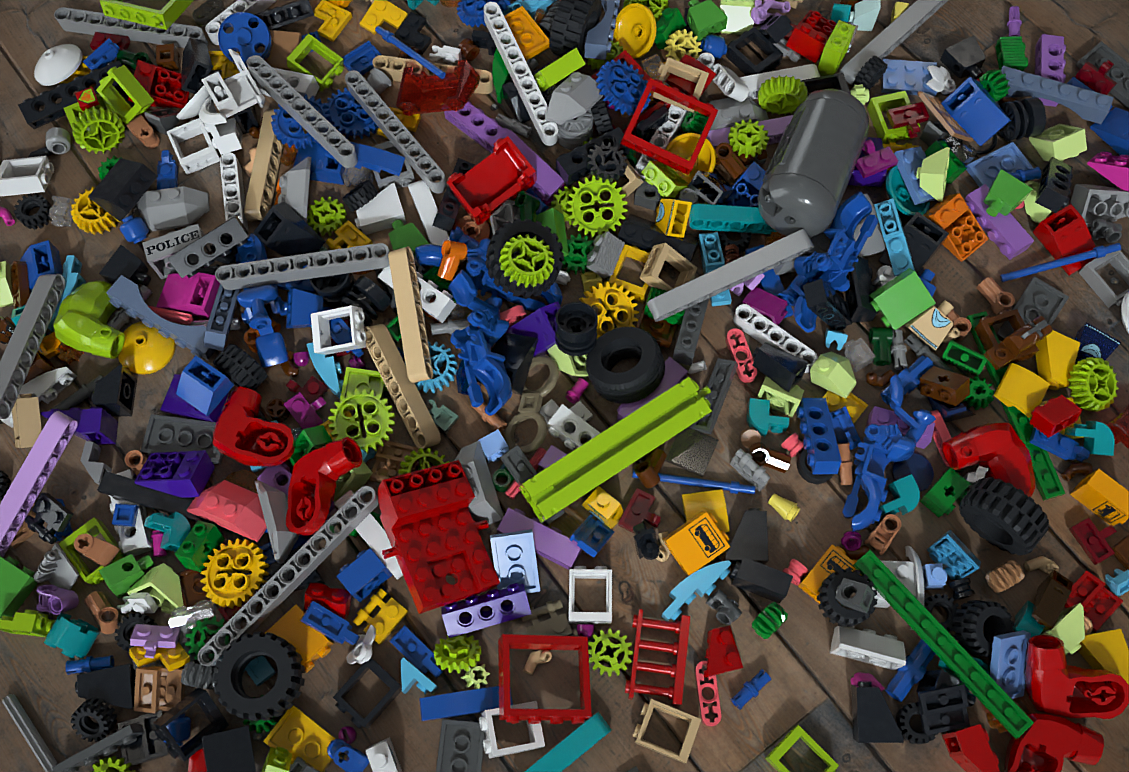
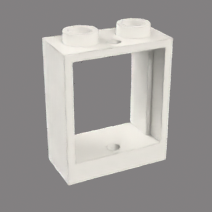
[166,118,220,175]
[0,156,54,197]
[311,305,366,355]
[569,566,612,624]
[479,701,545,759]

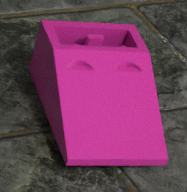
[1087,152,1129,191]
[156,272,220,319]

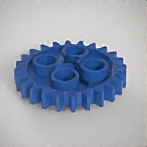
[457,0,511,28]
[596,59,651,116]
[325,87,379,140]
[271,94,332,149]

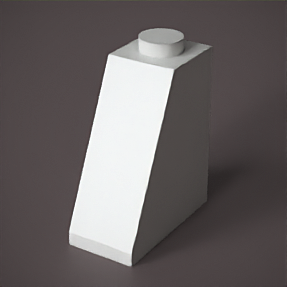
[355,183,407,235]

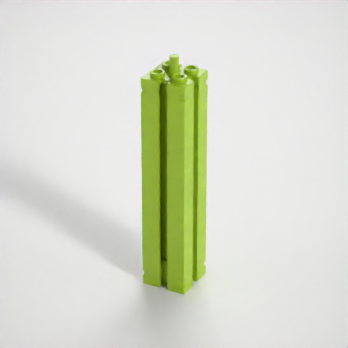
[519,377,712,523]

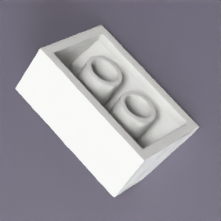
[830,625,906,670]

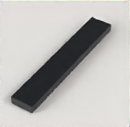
[97,471,221,529]

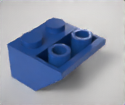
[20,240,63,293]
[176,356,234,417]

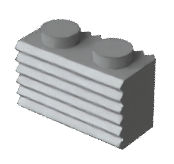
[586,232,625,279]

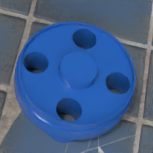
[218,12,272,67]

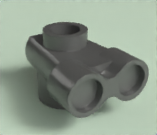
[1088,219,1122,243]
[706,589,742,625]

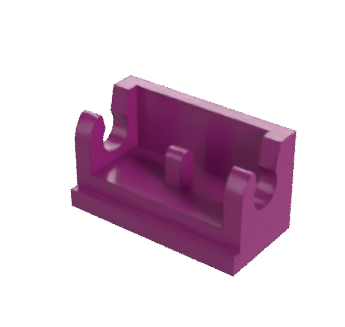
[742,287,788,326]

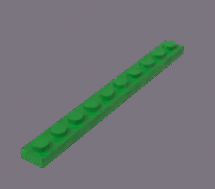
[966,311,1066,501]
[853,550,1034,739]

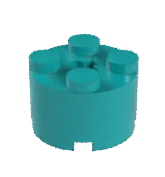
[44,613,100,658]

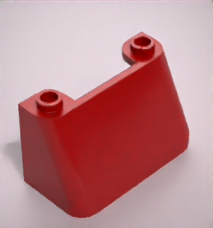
[446,136,537,226]

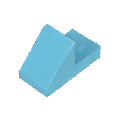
[401,657,439,694]

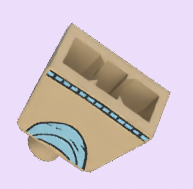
[904,300,954,351]

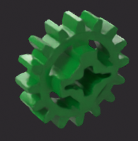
[562,234,594,275]
[185,616,230,661]

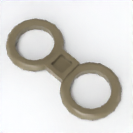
[505,355,559,455]

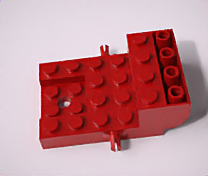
[378,460,500,614]

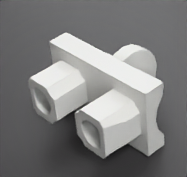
[872,265,897,290]

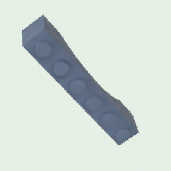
[585,0,620,60]
[1001,66,1114,124]
[106,275,216,360]

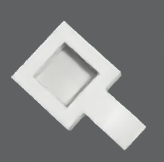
[429,45,462,65]
[963,466,988,489]
[116,592,159,614]

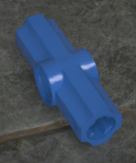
[880,355,934,405]
[885,639,936,702]

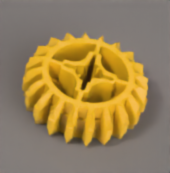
[70,186,121,235]

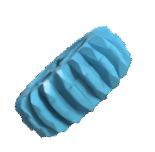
[405,341,458,393]

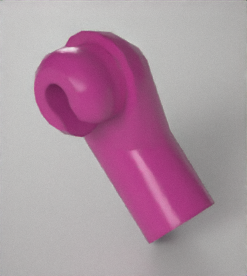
[0,207,15,226]
[850,672,884,692]

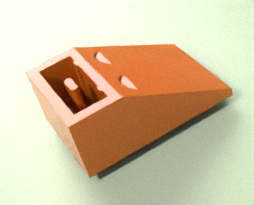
[923,193,988,262]

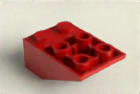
[785,10,837,63]
[128,60,189,108]
[1033,204,1096,276]
[941,724,1000,772]

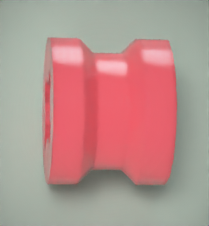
[781,432,804,458]
[782,559,809,586]

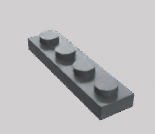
[691,358,738,435]
[500,445,564,525]
[52,724,144,772]

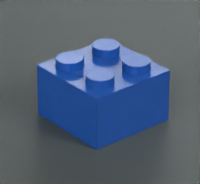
[337,548,393,602]

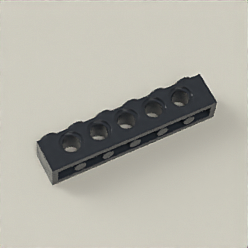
[18,61,123,129]

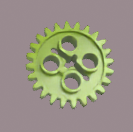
[566,175,628,238]
[328,388,395,454]

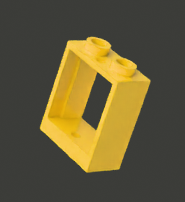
[609,244,651,304]

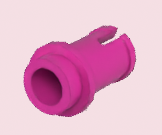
[565,378,589,404]
[150,530,167,557]

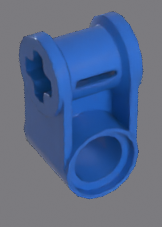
[327,739,369,772]

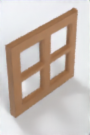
[918,91,974,142]

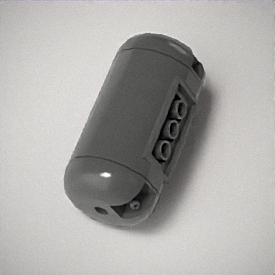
[758,88,869,238]

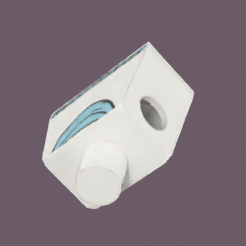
[366,737,403,772]

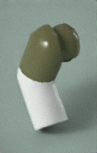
[678,361,707,374]

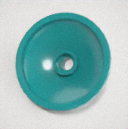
[886,165,930,217]

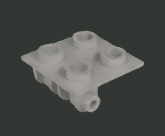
[34,543,79,590]

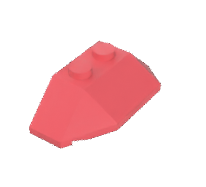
[187,480,267,542]

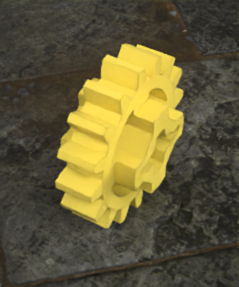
[664,29,702,61]

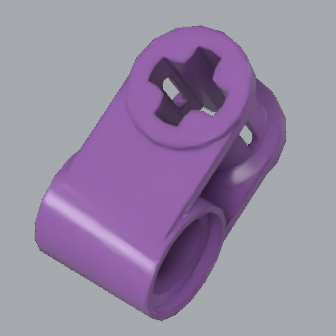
[36,585,79,615]

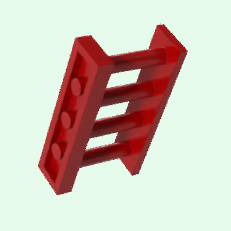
[625,609,690,706]

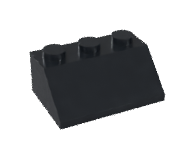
[88,158,158,221]
[844,256,879,323]

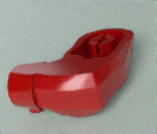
[213,386,295,467]
[942,423,1035,497]
[286,437,362,536]
[1025,635,1129,719]
[1004,713,1104,772]

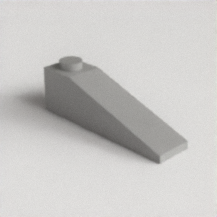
[1071,184,1129,227]

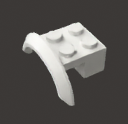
[201,49,265,118]
[199,96,243,155]
[872,546,924,630]

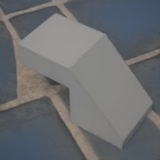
[80,441,112,485]

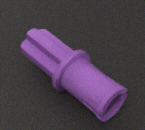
[1007,6,1022,36]

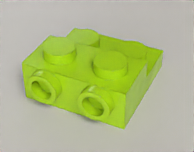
[641,161,690,198]
[339,367,388,413]
[0,609,56,637]

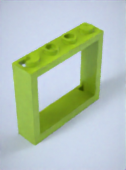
[99,0,194,30]

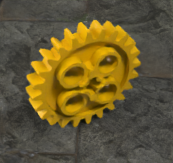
[579,281,639,339]
[200,538,269,608]

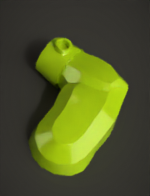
[53,280,125,359]

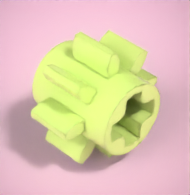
[850,84,869,105]
[461,662,490,689]

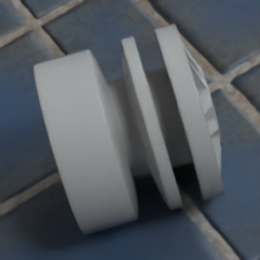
[556,109,593,150]

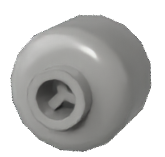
[45,127,71,154]

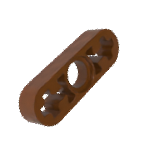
[11,261,30,309]

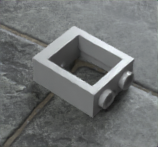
[372,141,415,192]
[1079,251,1129,308]

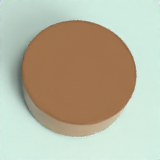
[740,427,761,449]

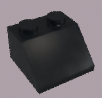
[91,365,137,417]

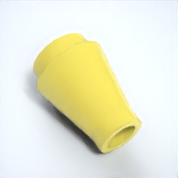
[768,493,800,522]

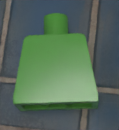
[687,0,728,42]
[984,169,1033,217]
[388,220,429,258]
[99,554,155,599]

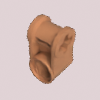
[126,114,160,149]
[864,514,901,556]
[74,533,120,567]

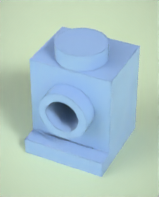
[922,563,947,590]

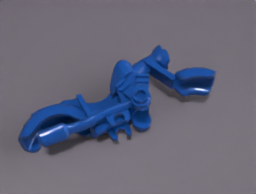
[778,192,879,333]
[415,226,563,312]
[235,233,289,367]
[448,270,512,416]
[843,374,936,532]

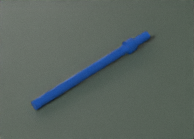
[375,26,446,79]
[1000,243,1121,282]
[632,469,756,494]

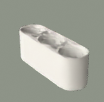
[711,64,749,102]

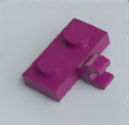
[855,139,898,178]
[283,392,326,429]

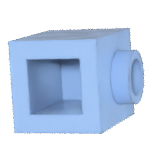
[478,429,509,463]

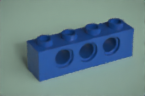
[796,398,842,474]

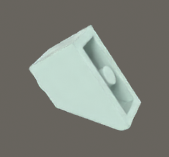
[848,0,881,31]

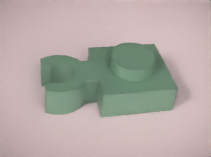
[428,399,459,433]

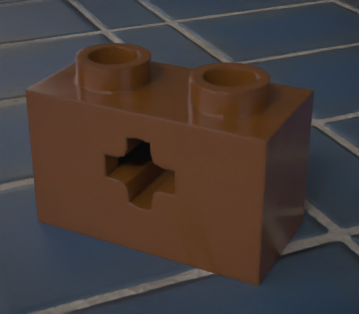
[920,366,970,406]

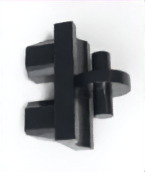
[633,522,660,560]

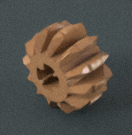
[985,560,1025,593]

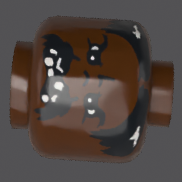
[0,316,16,344]

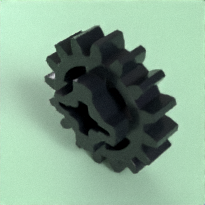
[586,142,628,183]

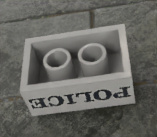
[142,224,212,279]

